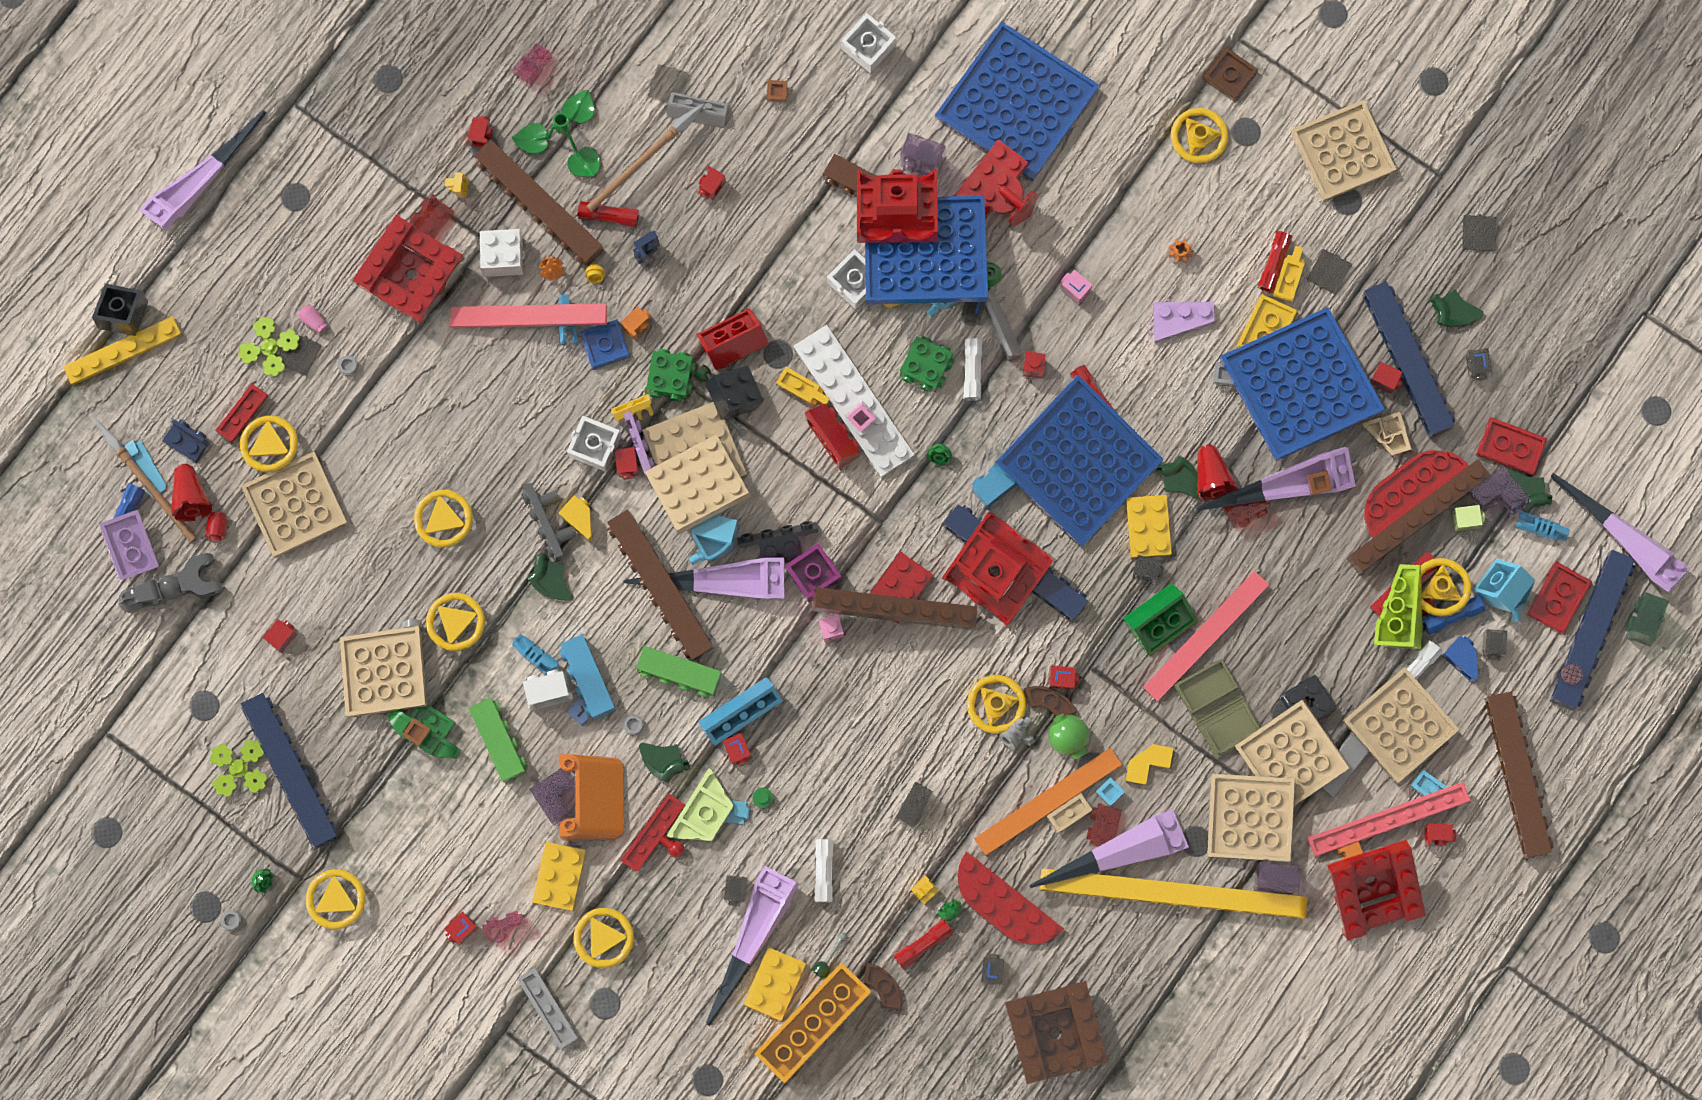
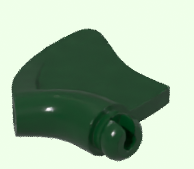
[1430,290,1483,327]
[1156,456,1199,499]
[1505,469,1553,513]
[527,554,571,601]
[639,743,690,783]

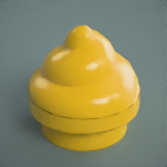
[585,263,605,284]

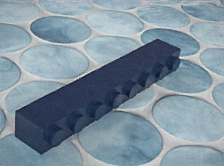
[1362,281,1455,439]
[943,504,1088,623]
[1550,549,1635,711]
[241,693,338,851]

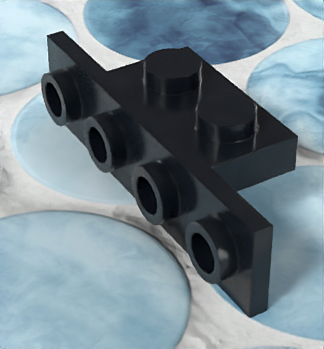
[737,521,818,558]

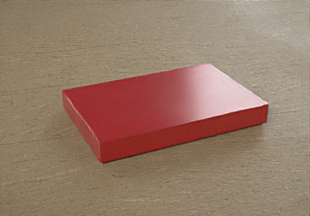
[1476,417,1547,476]
[1526,561,1592,635]

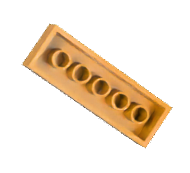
[754,963,872,1084]

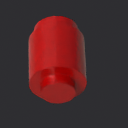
[205,512,228,543]

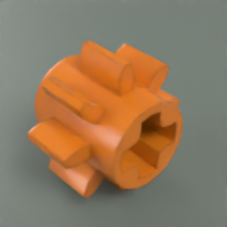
[1169,239,1193,264]
[539,256,564,281]

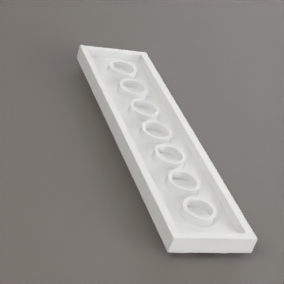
[793,325,915,478]

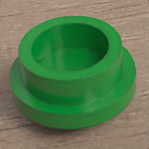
[752,788,773,808]

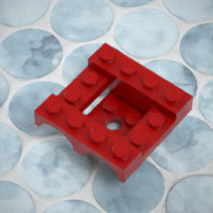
[857,169,938,243]
[352,215,465,325]
[942,511,1056,626]
[1327,840,1426,941]

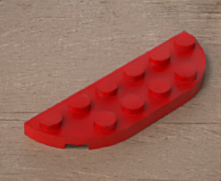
[1364,450,1469,538]
[958,851,1064,945]

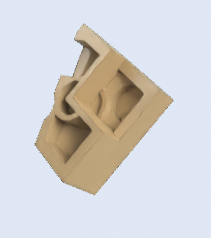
[1362,412,1413,456]

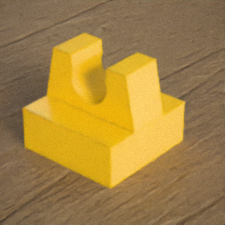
[445,173,469,198]
[910,875,939,905]

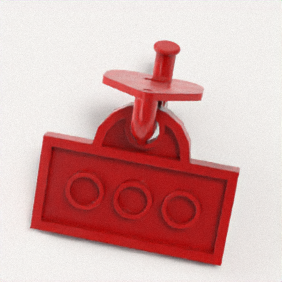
[954,139,1039,227]

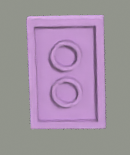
[98,510,159,581]

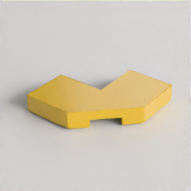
[1126,744,1173,785]

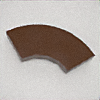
[1024,686,1077,717]
[864,963,902,1010]

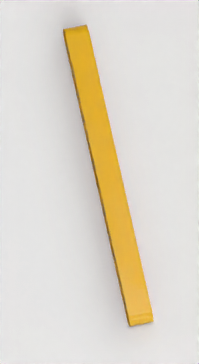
[1039,869,1308,919]

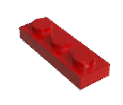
[215,383,269,443]

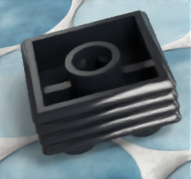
[1280,675,1337,721]

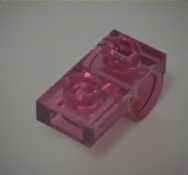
[513,43,553,85]
[482,911,526,943]

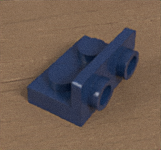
[633,230,660,267]
[162,419,210,463]

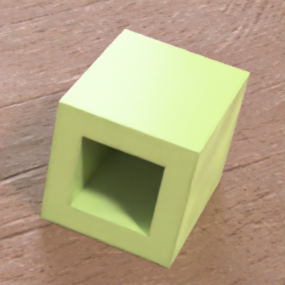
[1452,505,1485,532]

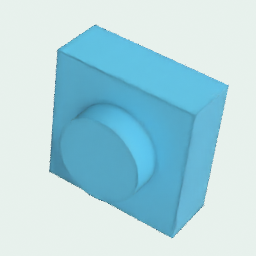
[1096,777,1125,807]

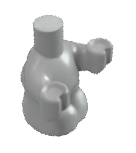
[1000,717,1035,750]

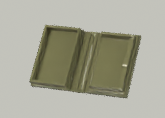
[1174,658,1262,760]

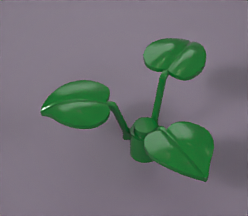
[512,90,600,177]

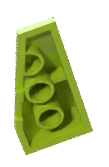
[1374,564,1422,649]

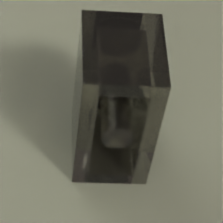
[895,781,933,830]

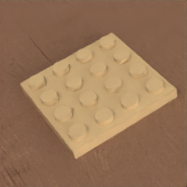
[1290,100,1397,202]
[642,402,747,478]
[645,435,751,535]
[241,452,348,558]
[340,626,427,718]
[1343,667,1460,784]
[1235,700,1350,806]
[1207,774,1295,862]

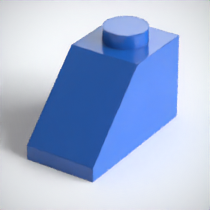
[1442,635,1478,683]

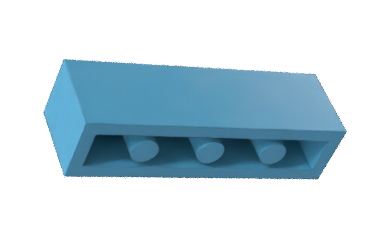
[971,464,1017,509]
[559,634,617,720]
[698,677,783,746]

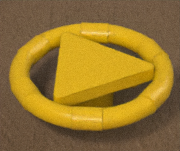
[1171,108,1228,164]
[240,416,298,472]
[414,490,473,547]
[1421,558,1472,616]
[426,593,485,651]
[967,675,1026,734]
[306,869,366,929]
[574,908,634,968]

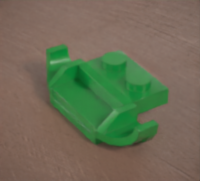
[388,704,462,759]

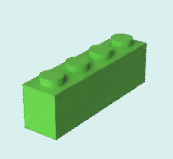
[636,646,722,698]
[469,697,528,784]

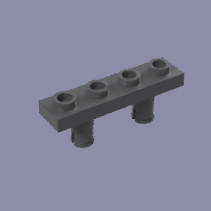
[521,483,576,562]

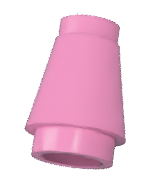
[298,304,327,333]

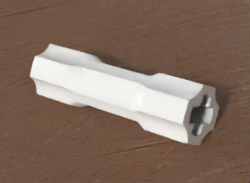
[964,338,982,401]
[1407,641,1443,680]
[815,839,833,903]

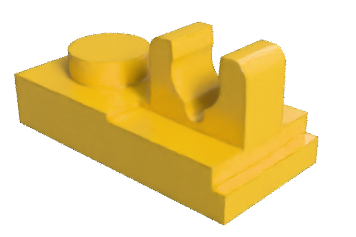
[611,394,653,421]

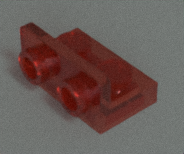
[409,194,454,238]
[1222,501,1271,528]
[1086,803,1122,847]

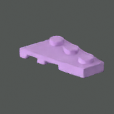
[1153,302,1214,343]
[624,411,655,478]

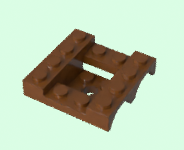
[1005,981,1108,1085]

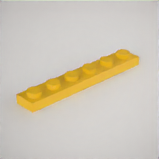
[63,316,182,385]

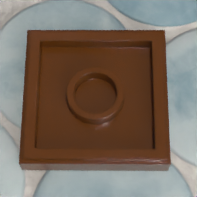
[1203,47,1258,102]

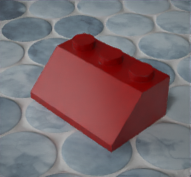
[696,308,769,371]
[805,404,860,470]

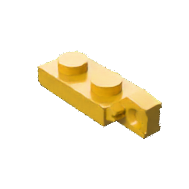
[1273,246,1304,303]
[776,367,830,406]

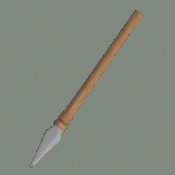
[587,104,704,212]
[95,420,197,543]

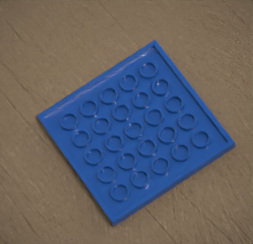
[935,22,1100,181]
[865,195,988,305]
[1220,307,1385,461]
[994,375,1164,547]

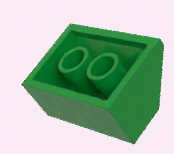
[1123,583,1198,657]

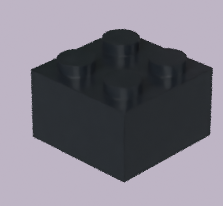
[92,283,148,336]
[706,366,764,420]

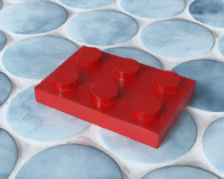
[870,552,933,624]

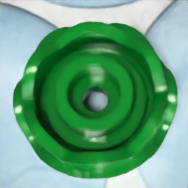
[987,262,1002,287]
[927,444,952,466]
[251,868,274,893]
[938,899,962,922]

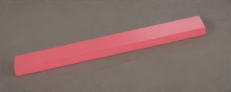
[450,304,608,328]
[1143,571,1269,702]
[1307,782,1471,857]

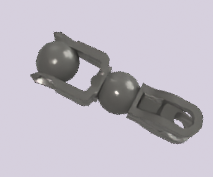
[118,553,224,613]

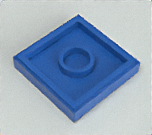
[580,319,630,370]

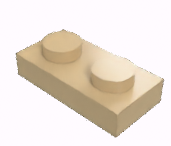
[1047,793,1092,834]

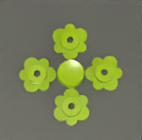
[238,317,300,377]
[209,740,267,797]

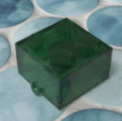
[1625,592,1669,646]

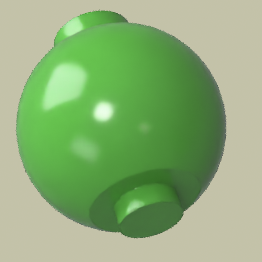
[1048,714,1090,760]

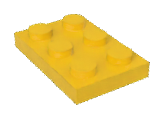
[1126,495,1172,559]
[532,842,586,911]
[743,947,806,1021]

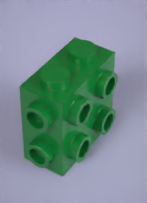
[899,336,955,392]
[646,349,696,402]

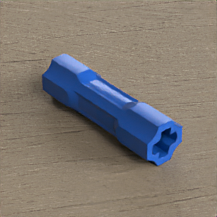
[102,483,145,538]
[1422,595,1486,635]

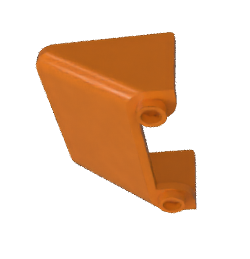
[559,754,624,841]

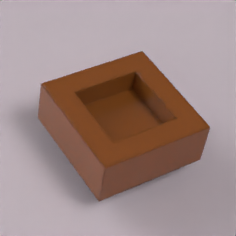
[767,80,788,102]
[1306,471,1332,495]
[402,718,431,747]

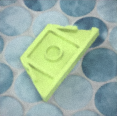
[667,769,734,842]

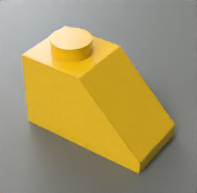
[559,495,593,543]

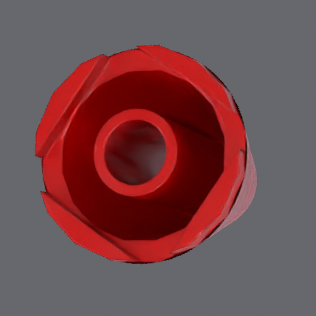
[1197,444,1238,503]
[171,464,212,522]

